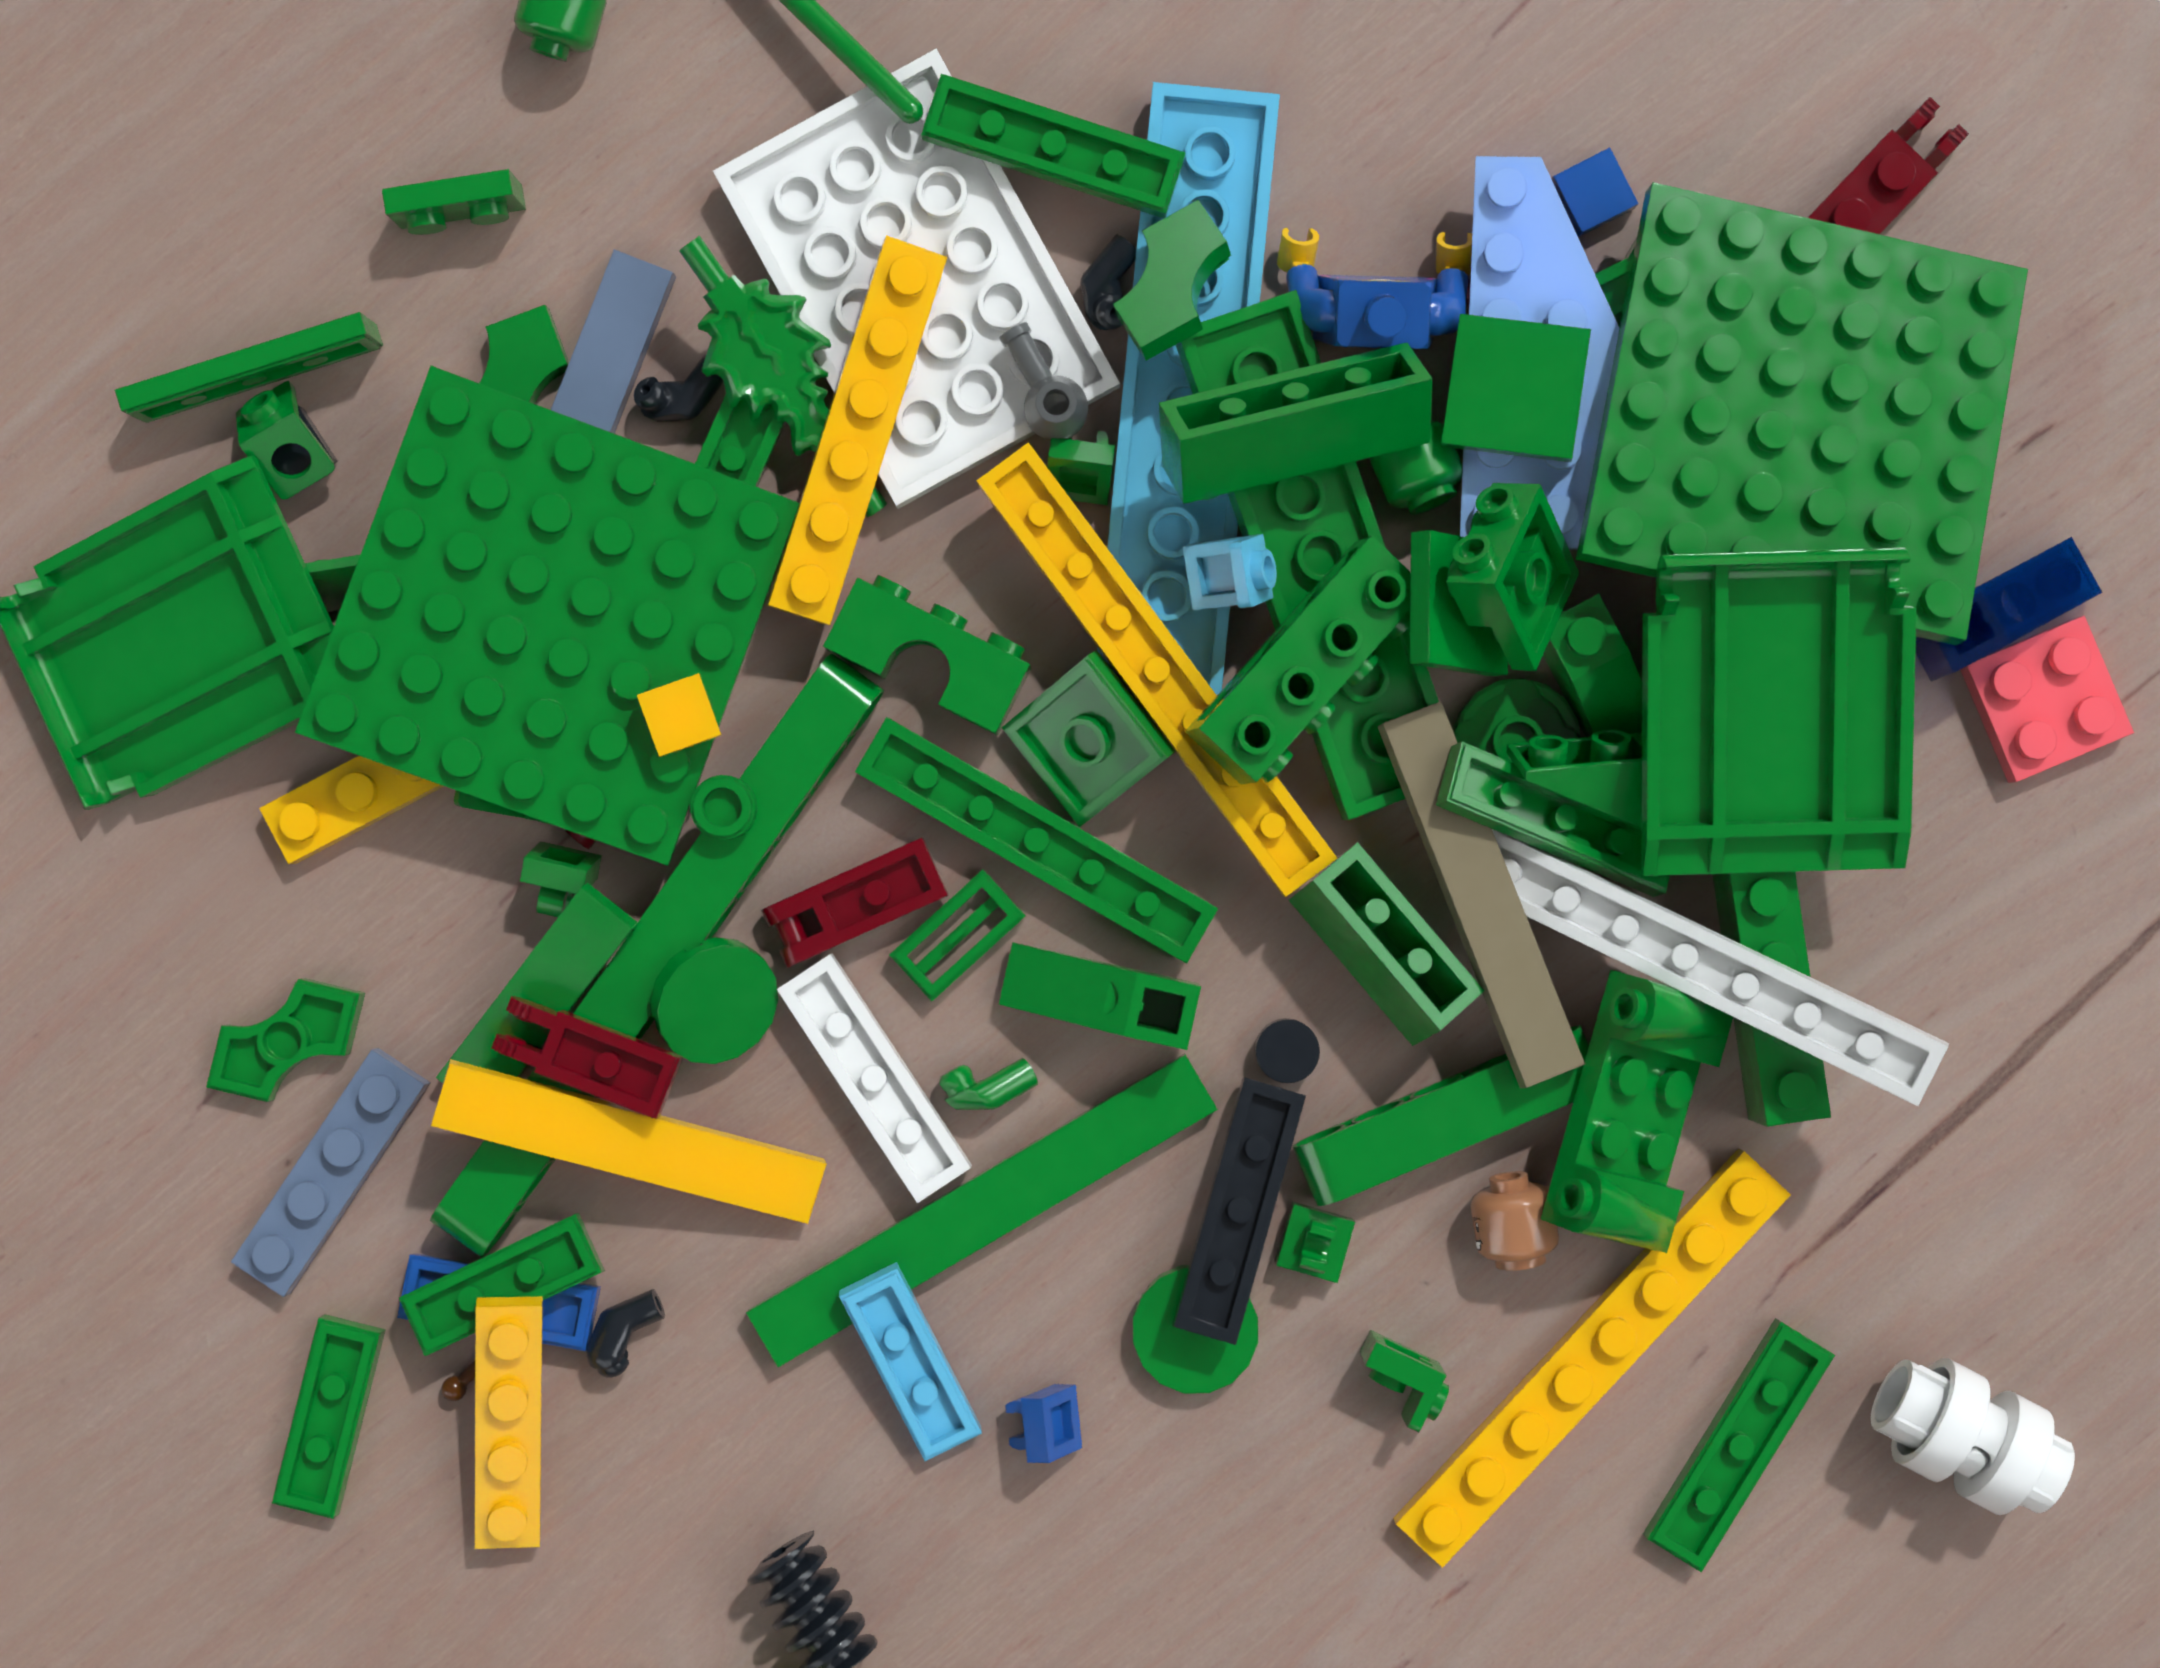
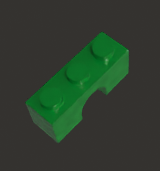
[823,575,1032,736]

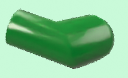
[939,1058,1038,1110]

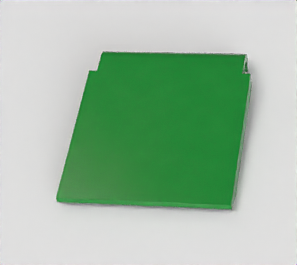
[0,456,334,810]
[1641,548,1917,876]

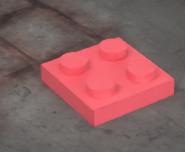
[1959,615,2134,783]

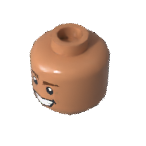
[1471,1171,1559,1271]

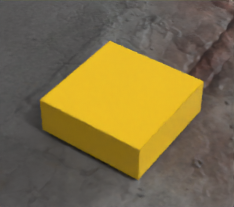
[637,673,722,757]

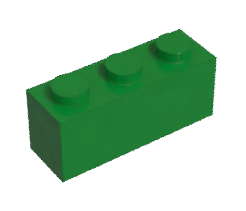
[1288,842,1484,1046]

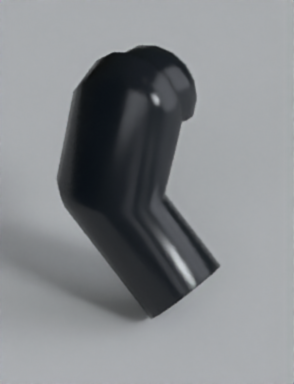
[1080,234,1137,330]

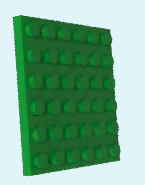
[1576,182,2028,645]
[295,365,800,866]

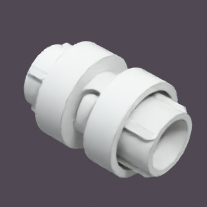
[1871,1358,2075,1515]

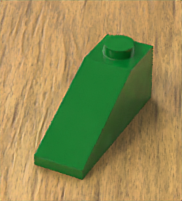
[1543,594,1642,737]

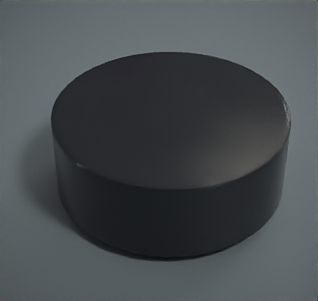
[1255,1018,1320,1083]

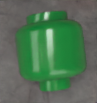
[514,0,607,62]
[1370,421,1463,515]

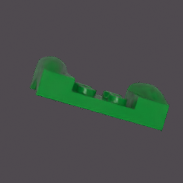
[1541,970,1733,1253]

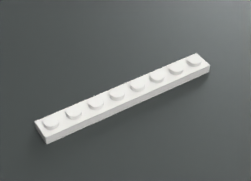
[1492,829,1949,1106]

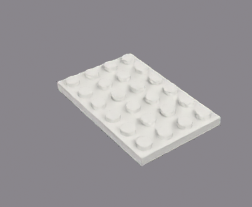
[713,49,1120,509]

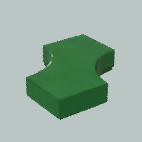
[1113,200,1231,361]
[479,305,569,404]
[206,978,365,1102]

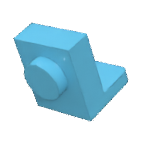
[1182,534,1277,610]

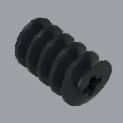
[747,1530,878,1668]

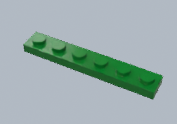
[855,717,1219,964]

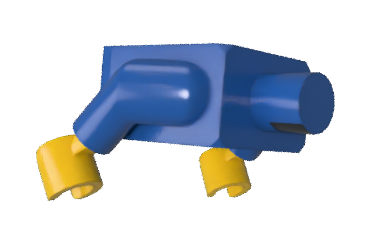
[1277,228,1472,349]

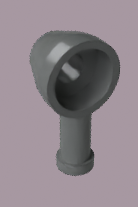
[999,322,1088,441]

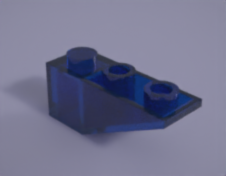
[1916,537,2103,682]

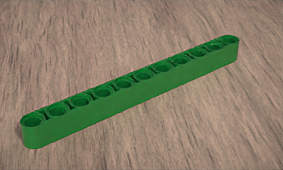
[430,653,884,1258]

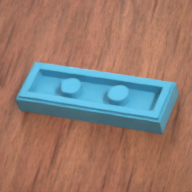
[839,1262,982,1461]

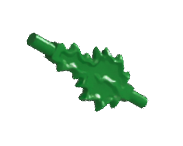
[679,236,888,518]

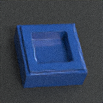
[1551,147,1639,237]

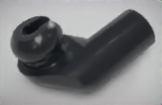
[633,355,724,422]
[586,1289,665,1378]

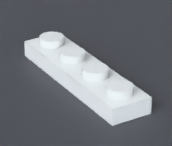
[777,953,972,1203]

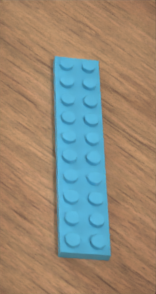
[1097,82,1280,724]

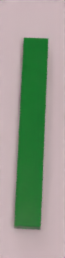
[746,1053,1218,1368]

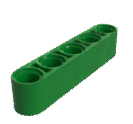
[1292,1025,1589,1206]

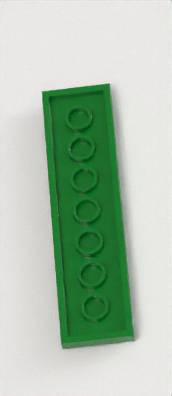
[1176,290,1439,820]

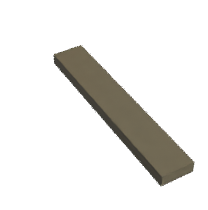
[1378,702,1585,1088]

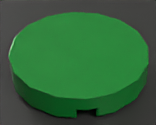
[1453,678,1581,763]
[650,937,779,1064]
[1133,1265,1258,1394]

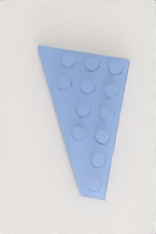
[1460,156,1620,550]

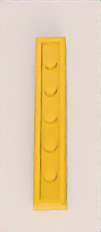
[431,1059,827,1224]

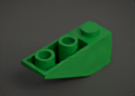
[1506,729,1642,828]
[999,942,1201,1050]

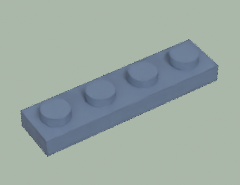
[231,1048,431,1297]

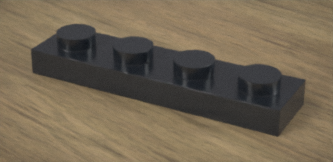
[1172,1077,1306,1345]

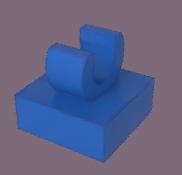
[1005,1384,1082,1463]

